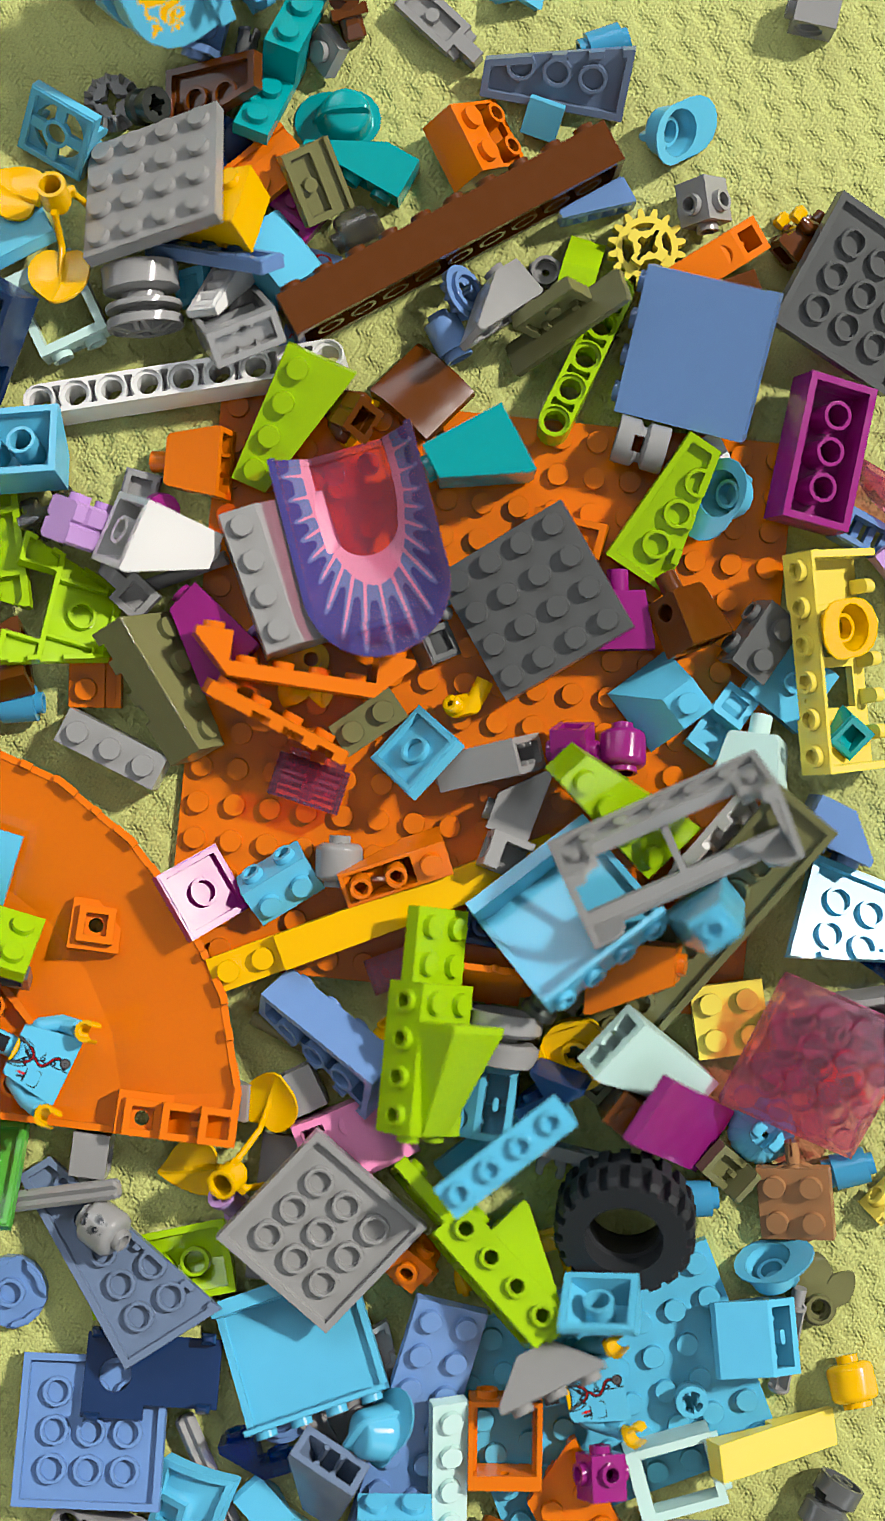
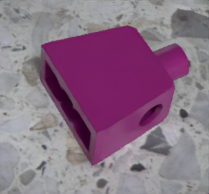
[595,569,655,652]

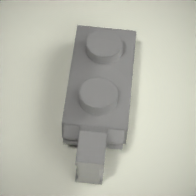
[394,0,484,71]

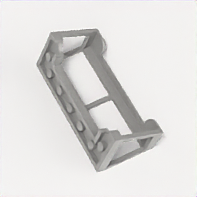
[547,749,806,950]

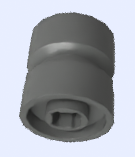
[797,1466,864,1521]

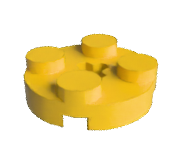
[539,1017,604,1091]

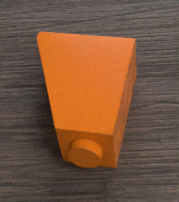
[583,940,688,1015]

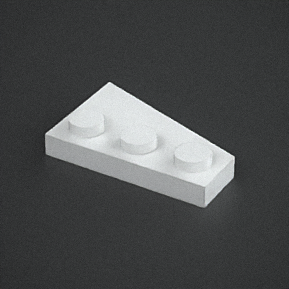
[668,794,759,874]

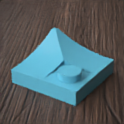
[148,1452,241,1521]

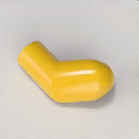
[442,676,493,719]

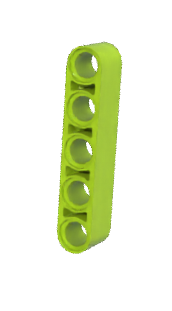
[536,278,634,446]

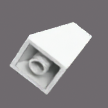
[91,491,224,572]

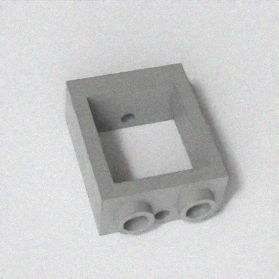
[191,285,287,369]

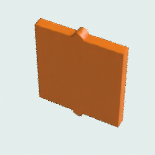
[462,963,524,1006]

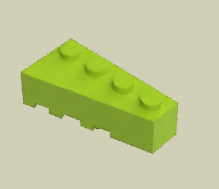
[545,742,702,879]

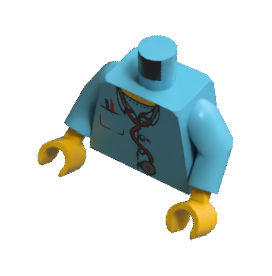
[0,1014,101,1130]
[544,1335,647,1449]

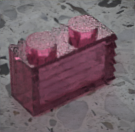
[267,746,352,815]

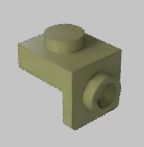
[695,1139,761,1204]

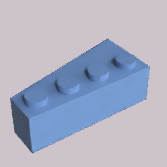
[259,968,384,1120]

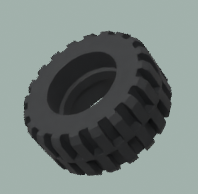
[553,1148,696,1293]

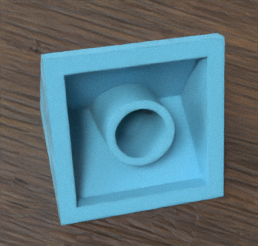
[236,210,322,312]

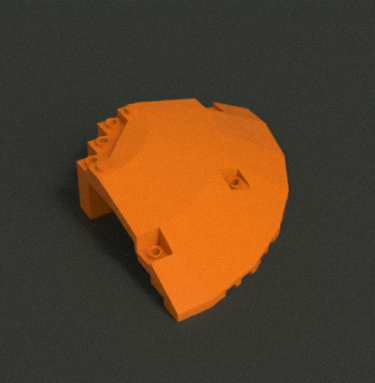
[0,749,242,1148]

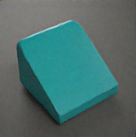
[830,705,875,761]

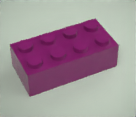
[763,370,878,536]

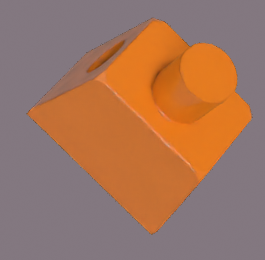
[149,425,236,501]

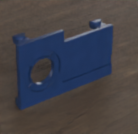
[80,1326,223,1423]

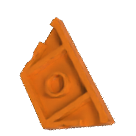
[526,1434,621,1521]

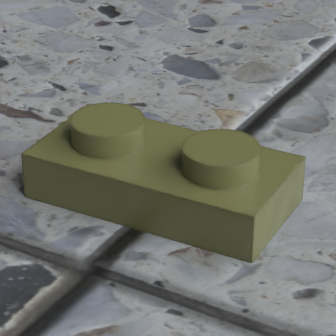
[328,687,409,757]

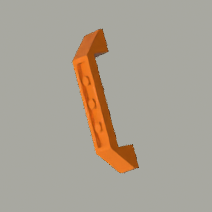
[192,620,416,700]

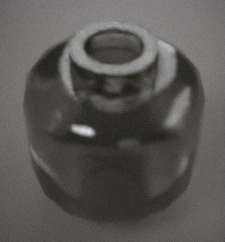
[330,205,385,256]

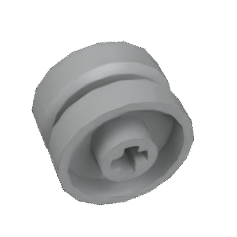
[470,1003,544,1071]

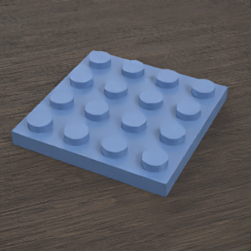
[10,1352,168,1513]

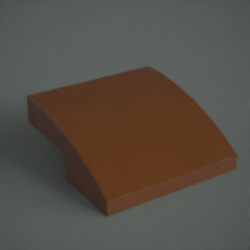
[370,343,475,442]

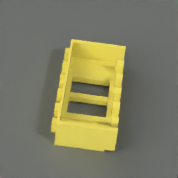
[782,548,885,776]

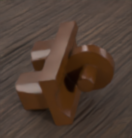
[328,0,369,44]

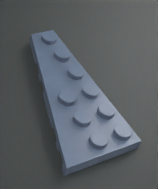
[21,1156,223,1370]

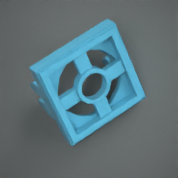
[17,80,108,182]

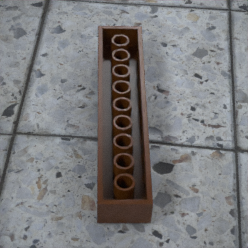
[276,119,625,343]

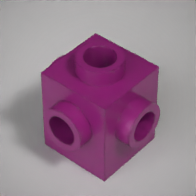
[545,722,601,762]
[573,1443,629,1504]

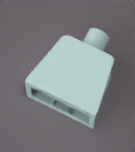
[715,713,788,795]

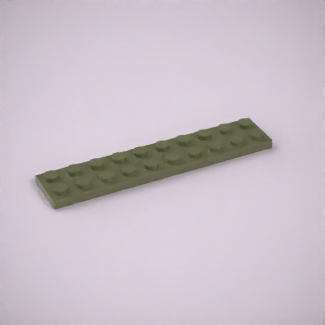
[566,783,838,1106]

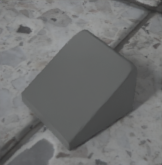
[411,620,461,670]

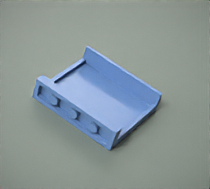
[611,263,784,443]

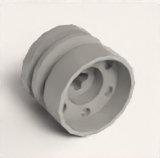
[101,256,185,339]

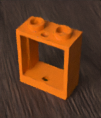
[467,1385,543,1492]

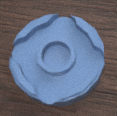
[0,1254,49,1329]

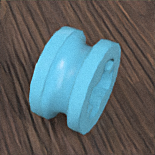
[674,1380,709,1419]

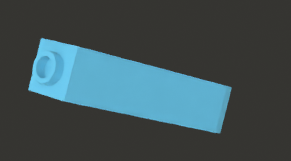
[666,876,745,955]

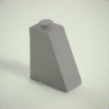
[434,732,546,793]

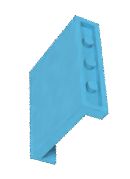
[465,814,670,1014]
[433,1083,578,1220]
[211,1284,390,1442]

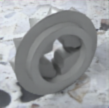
[84,73,137,132]

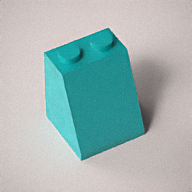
[419,402,537,489]

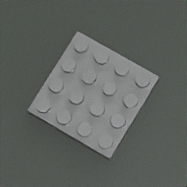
[83,101,224,268]
[216,1127,427,1333]

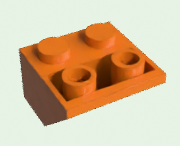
[422,99,524,193]

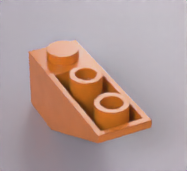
[669,215,771,280]
[337,826,454,908]

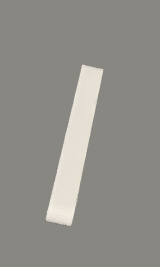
[23,339,348,426]

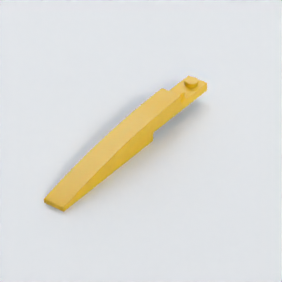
[205,833,551,992]

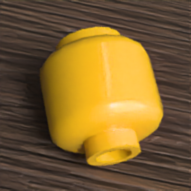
[826,1353,878,1411]

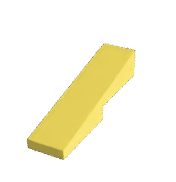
[706,1406,837,1484]

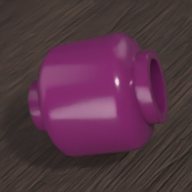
[599,721,646,777]

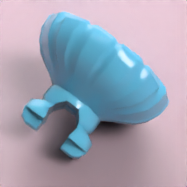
[727,1096,796,1164]

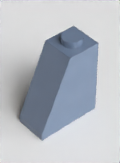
[288,1425,371,1521]

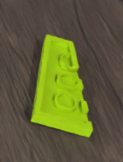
[231,341,357,492]
[605,431,721,591]

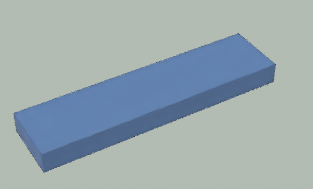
[145,239,284,275]

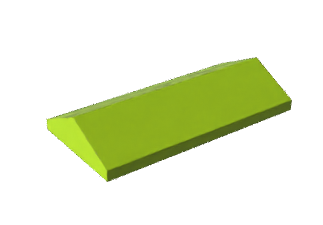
[91,1218,237,1321]

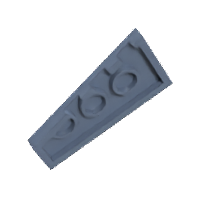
[479,45,637,122]

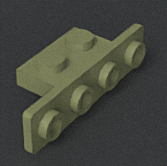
[505,268,632,377]

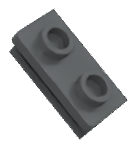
[717,600,793,686]

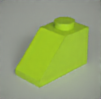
[557,236,606,287]

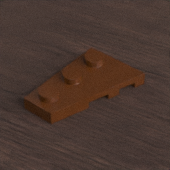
[166,49,262,118]

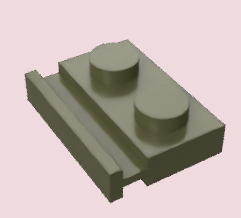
[277,135,355,228]

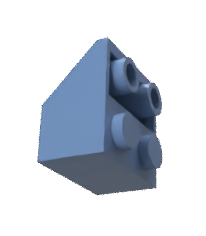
[804,794,874,870]

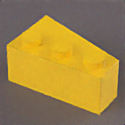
[176,165,270,253]

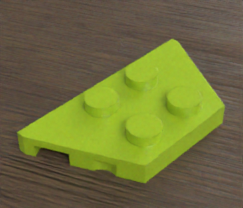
[0,493,34,610]

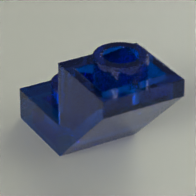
[217,1425,295,1480]

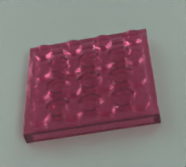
[718,971,885,1159]

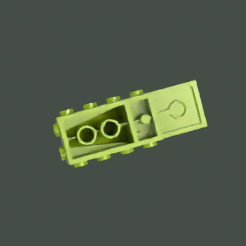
[376,905,504,1144]
[389,1156,561,1349]

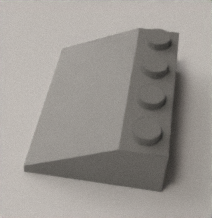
[218,491,344,662]

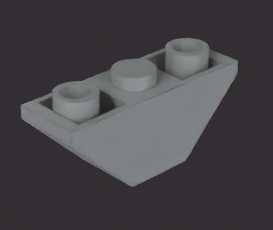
[499,1341,608,1419]

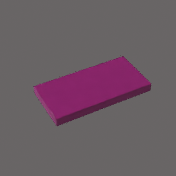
[623,1074,735,1172]

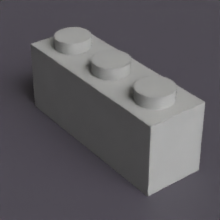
[54,707,170,790]

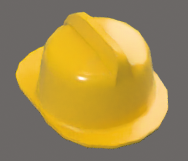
[820,597,878,660]

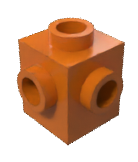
[385,1233,441,1294]

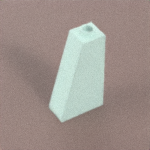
[577,1004,719,1097]

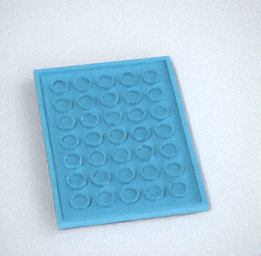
[464,1236,773,1521]

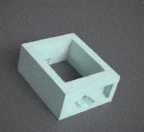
[4,247,112,365]
[621,1420,733,1521]

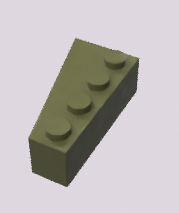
[92,611,225,766]

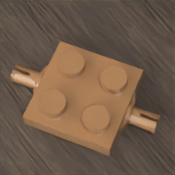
[755,1139,837,1242]

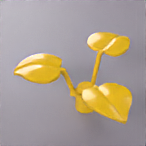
[0,167,90,304]
[157,1072,298,1200]

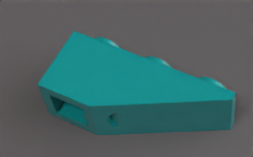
[303,139,420,208]

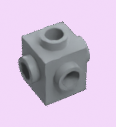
[675,174,732,235]

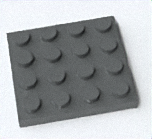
[775,190,885,397]
[449,499,636,702]

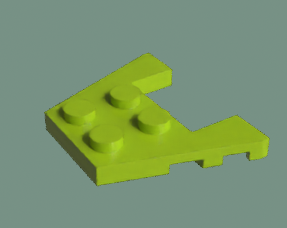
[0,530,122,665]

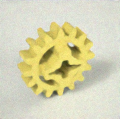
[606,208,686,290]

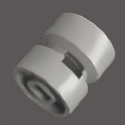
[609,414,672,475]

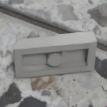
[535,1141,600,1180]

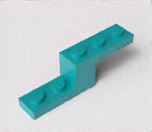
[232,0,329,146]

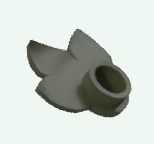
[784,1251,855,1326]

